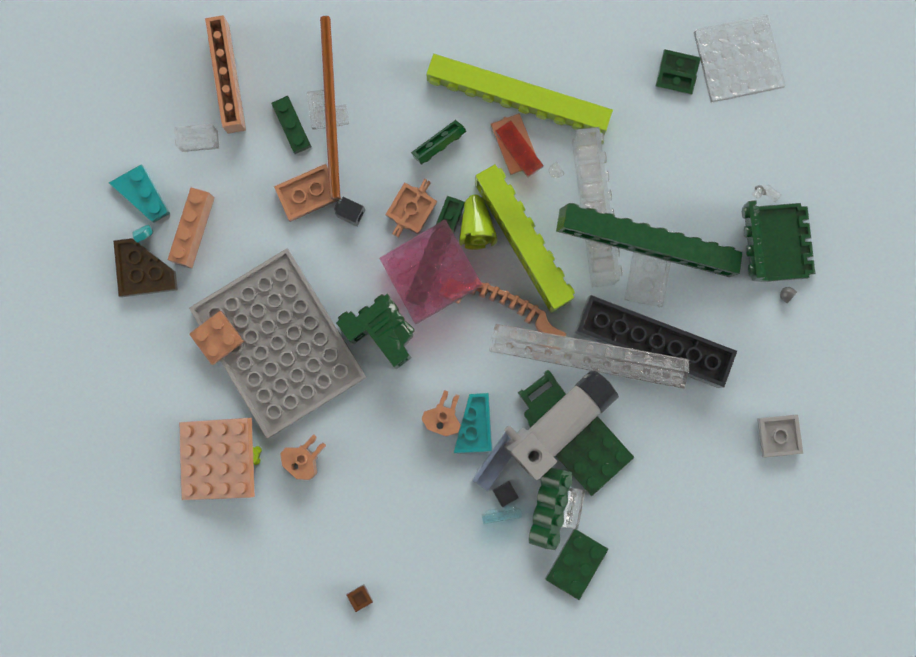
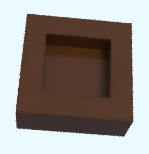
[346,584,373,612]

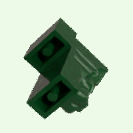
[336,293,415,369]

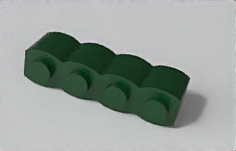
[529,467,572,550]

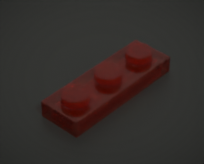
[495,120,544,178]

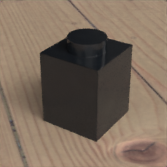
[334,196,365,227]

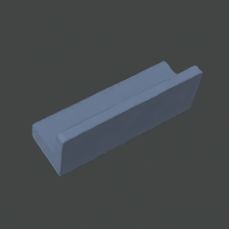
[472,432,512,491]

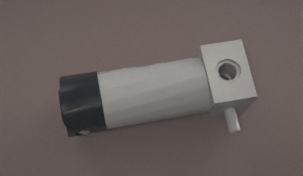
[503,369,619,481]

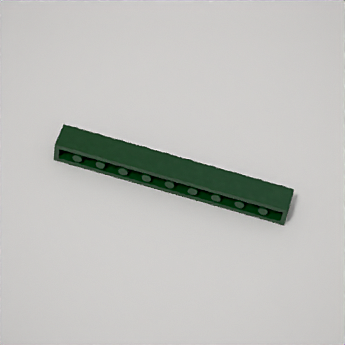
[556,203,743,277]

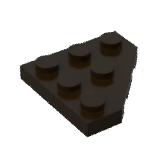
[113,238,178,297]

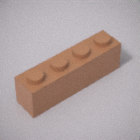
[167,187,215,268]

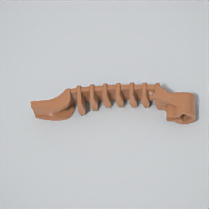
[439,277,566,339]

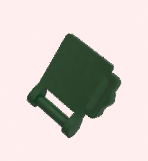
[517,370,566,428]

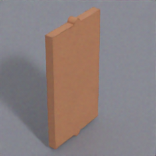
[491,113,539,175]

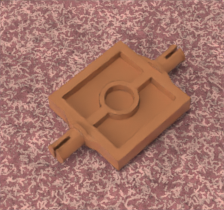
[385,179,437,238]

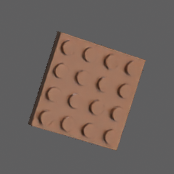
[179,418,255,500]

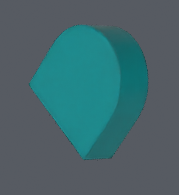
[132,225,153,243]

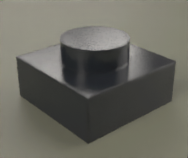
[493,481,519,507]

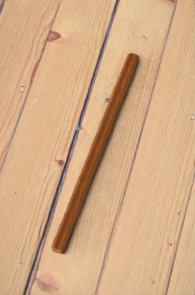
[320,16,340,200]

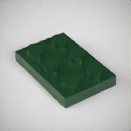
[545,528,609,600]

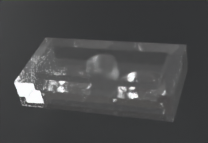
[562,488,586,529]

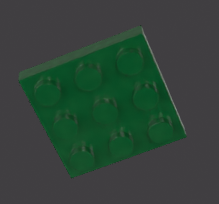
[555,416,634,496]

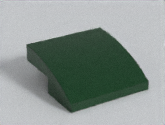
[655,49,701,95]

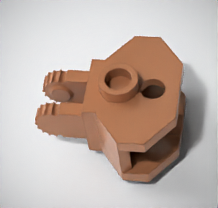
[422,390,461,436]
[280,435,326,480]

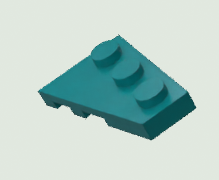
[108,164,170,223]
[453,393,492,453]

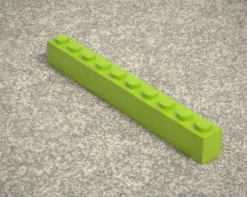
[426,53,613,137]

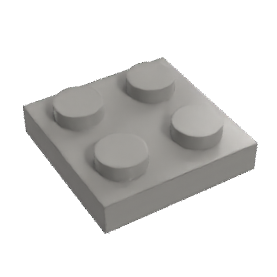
[757,415,803,457]

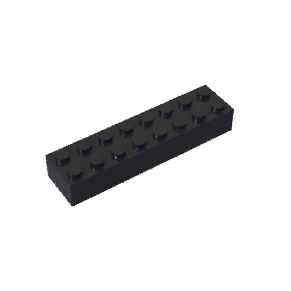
[574,295,737,388]

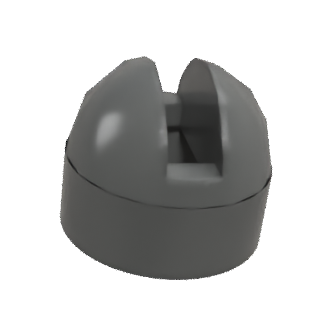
[780,287,797,303]

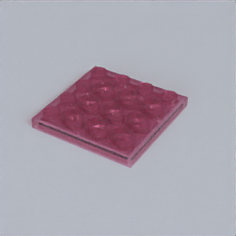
[379,220,483,324]

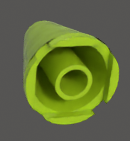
[459,194,498,250]

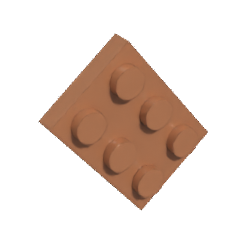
[274,164,342,222]

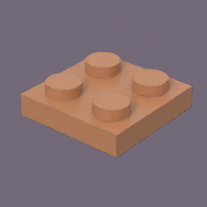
[189,311,244,365]

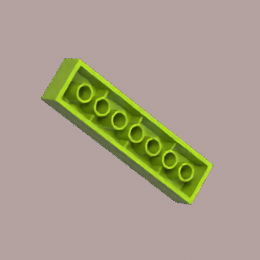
[475,164,575,313]

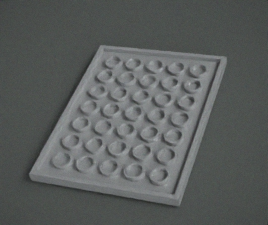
[189,248,367,439]

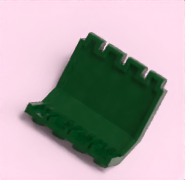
[741,200,816,282]

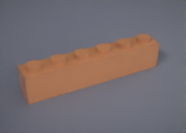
[205,15,246,134]

